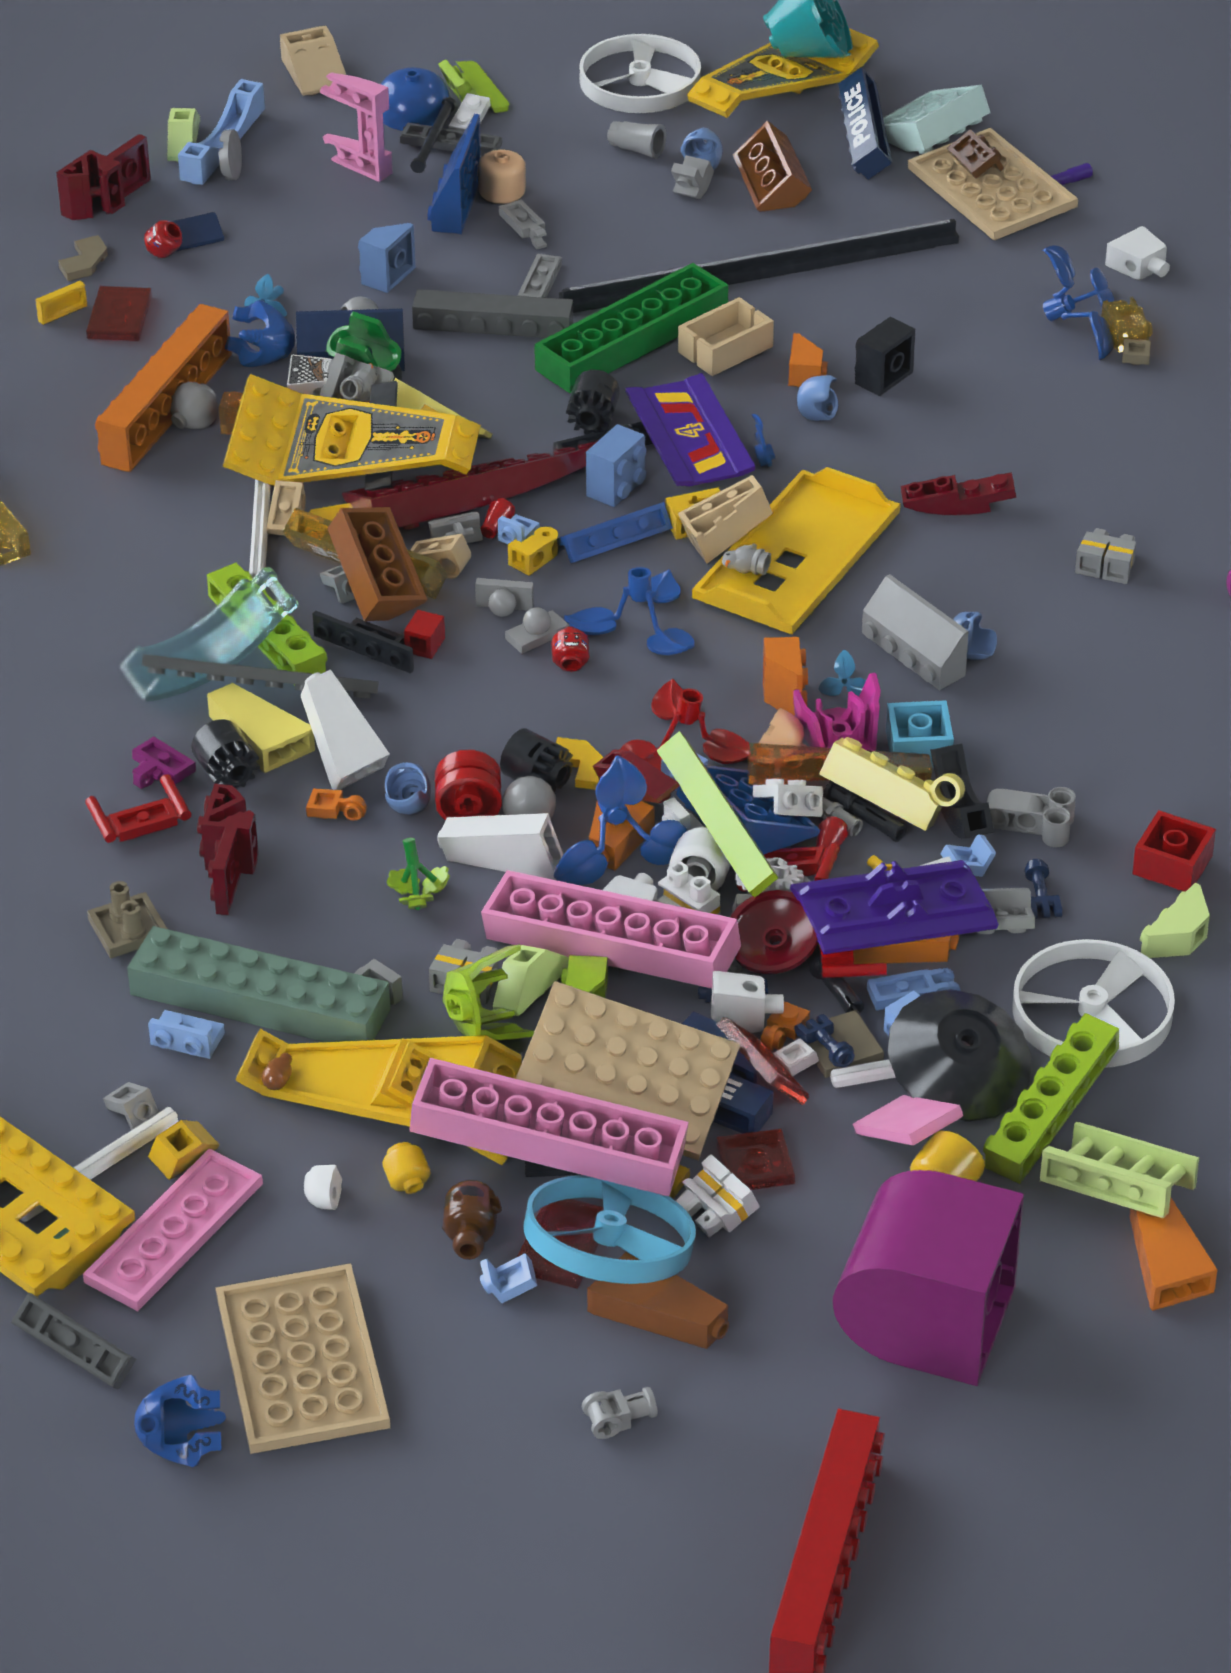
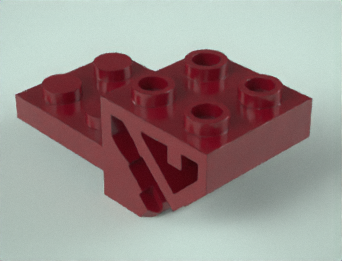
[56,134,151,220]
[197,784,259,915]

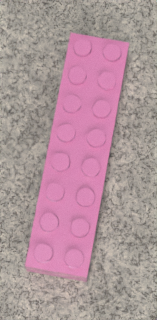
[481,870,741,989]
[409,1058,689,1197]

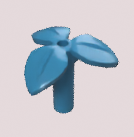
[244,274,287,317]
[818,649,866,696]

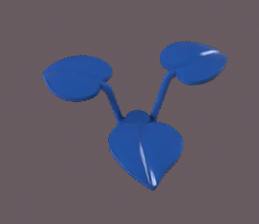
[1042,245,1115,360]
[564,567,695,655]
[553,755,688,885]

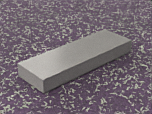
[517,253,562,298]

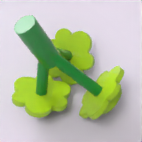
[386,837,450,910]

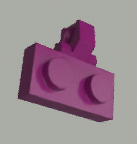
[132,736,196,789]

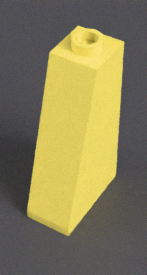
[207,683,315,773]

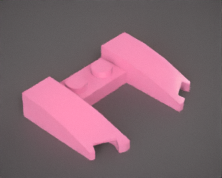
[320,73,392,182]

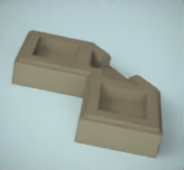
[58,235,108,281]

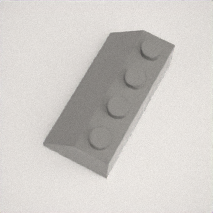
[862,574,969,691]

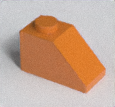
[788,333,828,387]

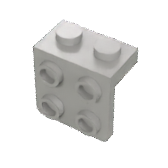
[320,353,394,403]

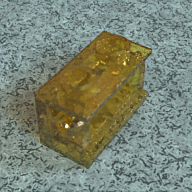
[1101,296,1153,352]

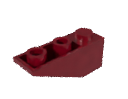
[593,749,680,804]

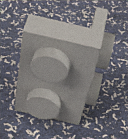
[977,888,1035,934]

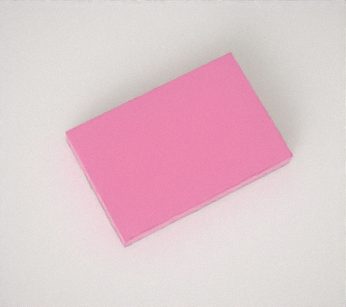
[853,1095,964,1146]

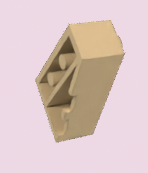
[678,475,773,564]

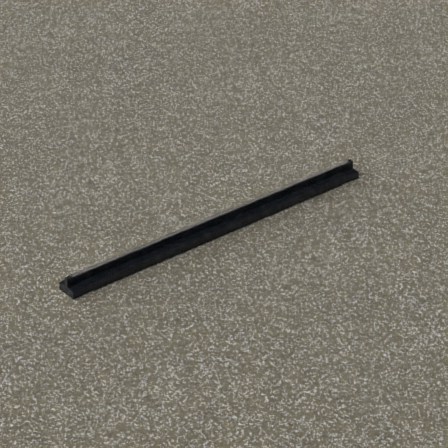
[559,219,959,313]

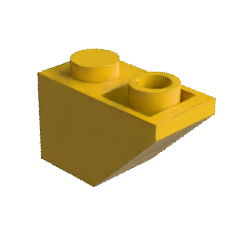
[148,1120,219,1180]

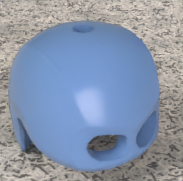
[680,127,723,170]
[797,375,838,421]
[953,612,997,660]
[385,762,431,815]

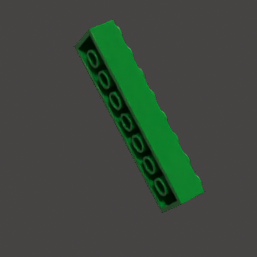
[534,263,728,394]

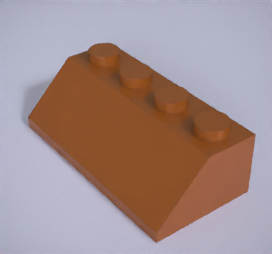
[733,121,812,212]
[327,507,427,621]

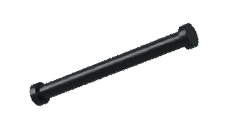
[410,97,456,173]

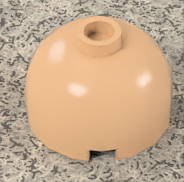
[753,708,807,768]

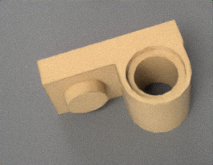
[266,480,306,536]
[408,534,471,579]

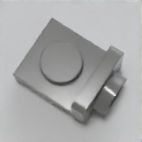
[319,565,355,604]
[354,959,403,1005]
[103,1082,159,1130]

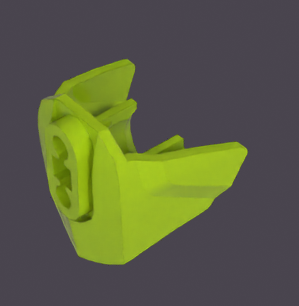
[442,944,535,1041]

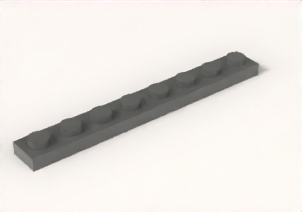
[142,654,379,698]

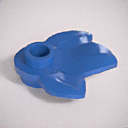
[752,414,776,467]

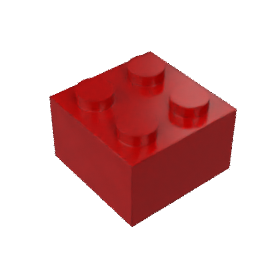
[1132,810,1216,892]

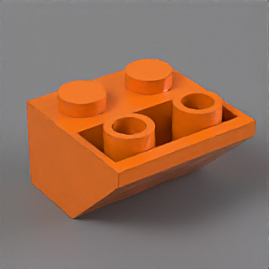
[762,637,808,716]

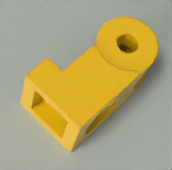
[508,526,558,576]

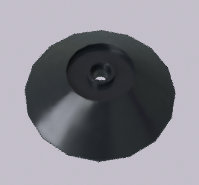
[887,989,1032,1122]

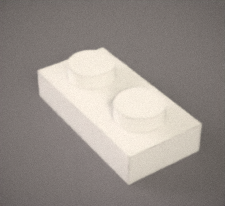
[449,93,491,131]

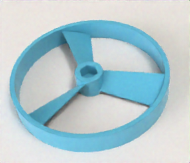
[523,1175,696,1284]

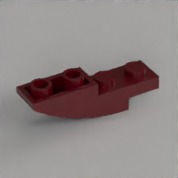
[901,472,1017,515]

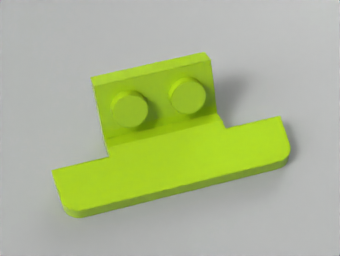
[438,59,509,113]

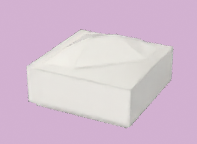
[773,1038,819,1076]

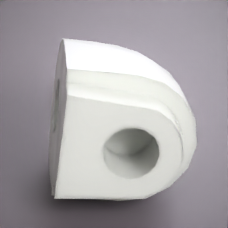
[304,1165,342,1210]

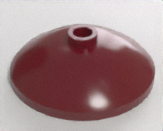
[730,890,818,974]

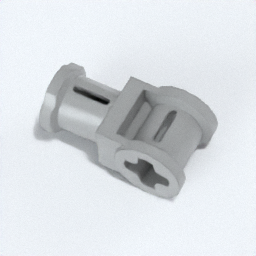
[581,1386,658,1439]

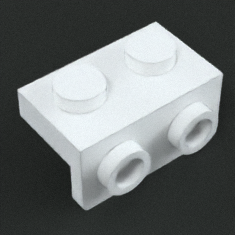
[753,779,823,817]

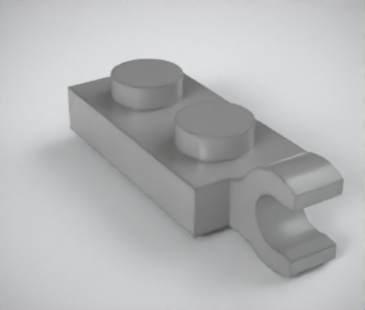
[499,200,547,250]

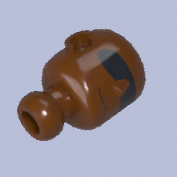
[442,1180,502,1260]

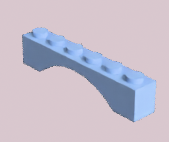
[178,79,265,185]

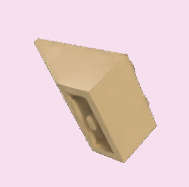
[280,26,346,96]

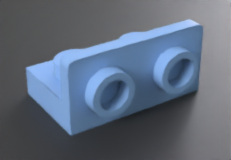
[148,1010,225,1059]

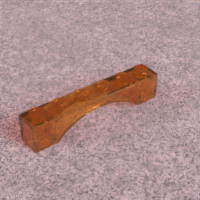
[747,743,932,785]

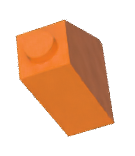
[589,800,655,871]

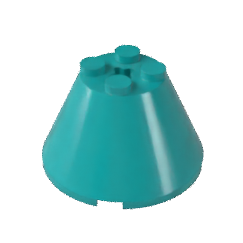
[763,0,853,58]

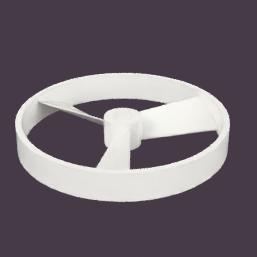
[580,34,701,113]
[1012,939,1175,1068]

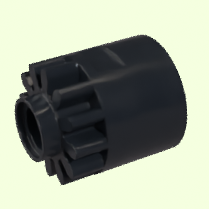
[566,370,620,435]
[191,719,260,788]
[500,728,573,794]

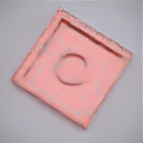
[717,1128,795,1190]

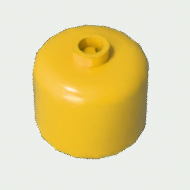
[910,1130,985,1181]

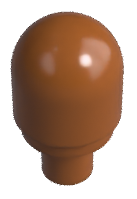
[261,1053,293,1090]

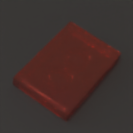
[86,286,152,341]
[716,1017,809,1105]
[517,1199,604,1289]

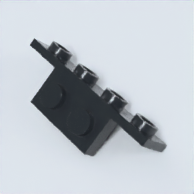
[312,611,414,674]

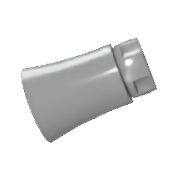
[607,121,666,159]

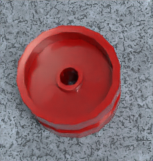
[435,750,502,820]

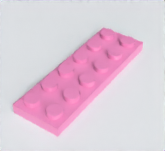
[83,1148,263,1311]

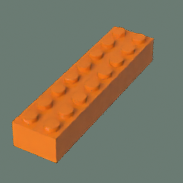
[95,304,232,472]

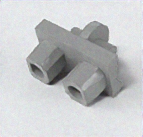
[429,511,483,543]

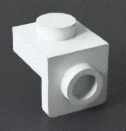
[662,797,704,831]

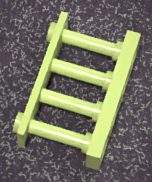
[1040,1122,1199,1218]

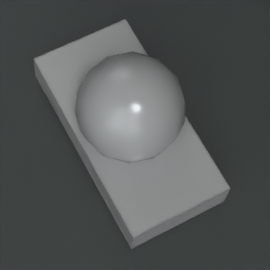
[475,578,534,617]
[505,607,569,654]

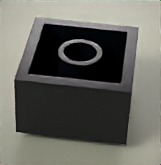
[854,317,916,396]

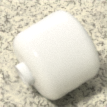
[669,827,731,891]

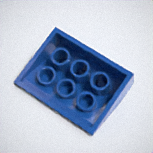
[427,114,481,234]
[676,765,820,855]

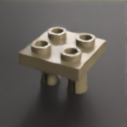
[87,881,167,959]

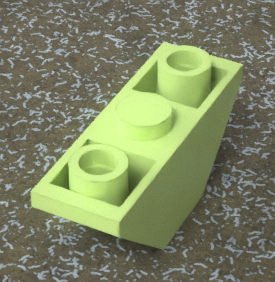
[167,108,200,162]
[1140,883,1210,958]
[493,945,569,1016]

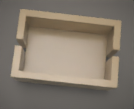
[678,297,774,376]

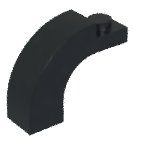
[930,744,994,839]

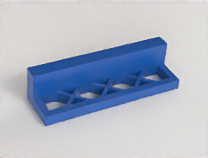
[557,502,673,563]

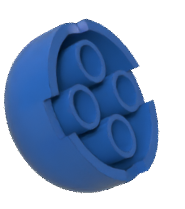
[381,67,450,131]

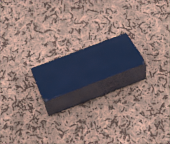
[170,212,224,251]

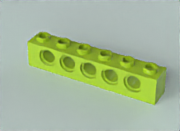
[207,562,328,686]
[983,1013,1119,1184]

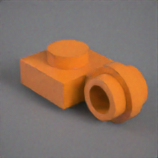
[306,788,367,821]
[761,1001,810,1051]

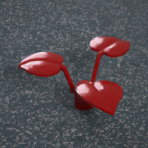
[620,678,756,771]

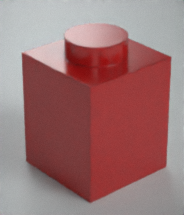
[404,610,445,659]

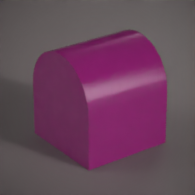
[833,1170,1024,1386]

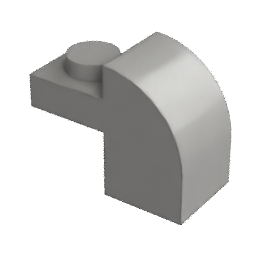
[671,155,714,199]

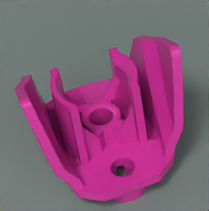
[793,672,881,763]

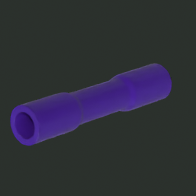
[1051,163,1093,185]

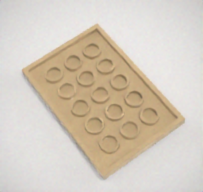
[908,128,1078,240]
[516,981,740,1161]
[216,1263,390,1454]

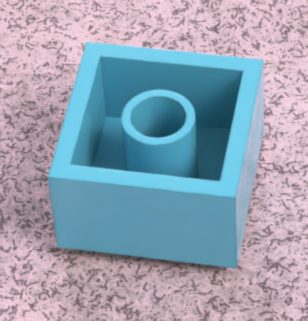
[886,700,954,768]

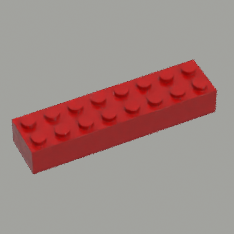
[769,1408,885,1673]

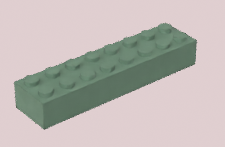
[127,926,391,1042]

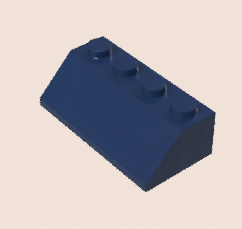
[296,308,405,371]

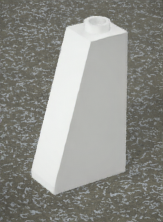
[300,669,390,790]
[438,813,563,880]

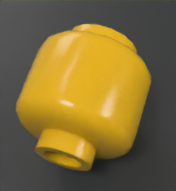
[382,1142,431,1194]

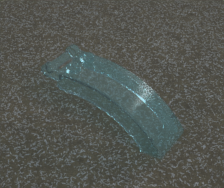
[119,567,298,702]

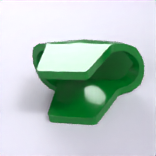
[326,312,401,371]

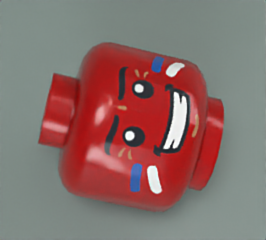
[144,220,182,258]
[551,627,590,672]

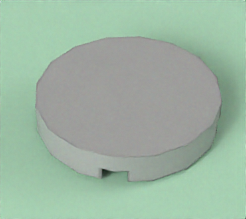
[219,129,242,180]

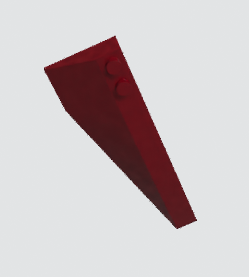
[342,441,598,529]

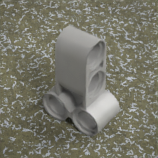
[986,787,1076,847]

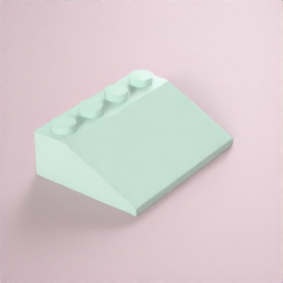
[883,85,991,154]

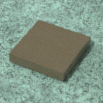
[798,1010,884,1078]

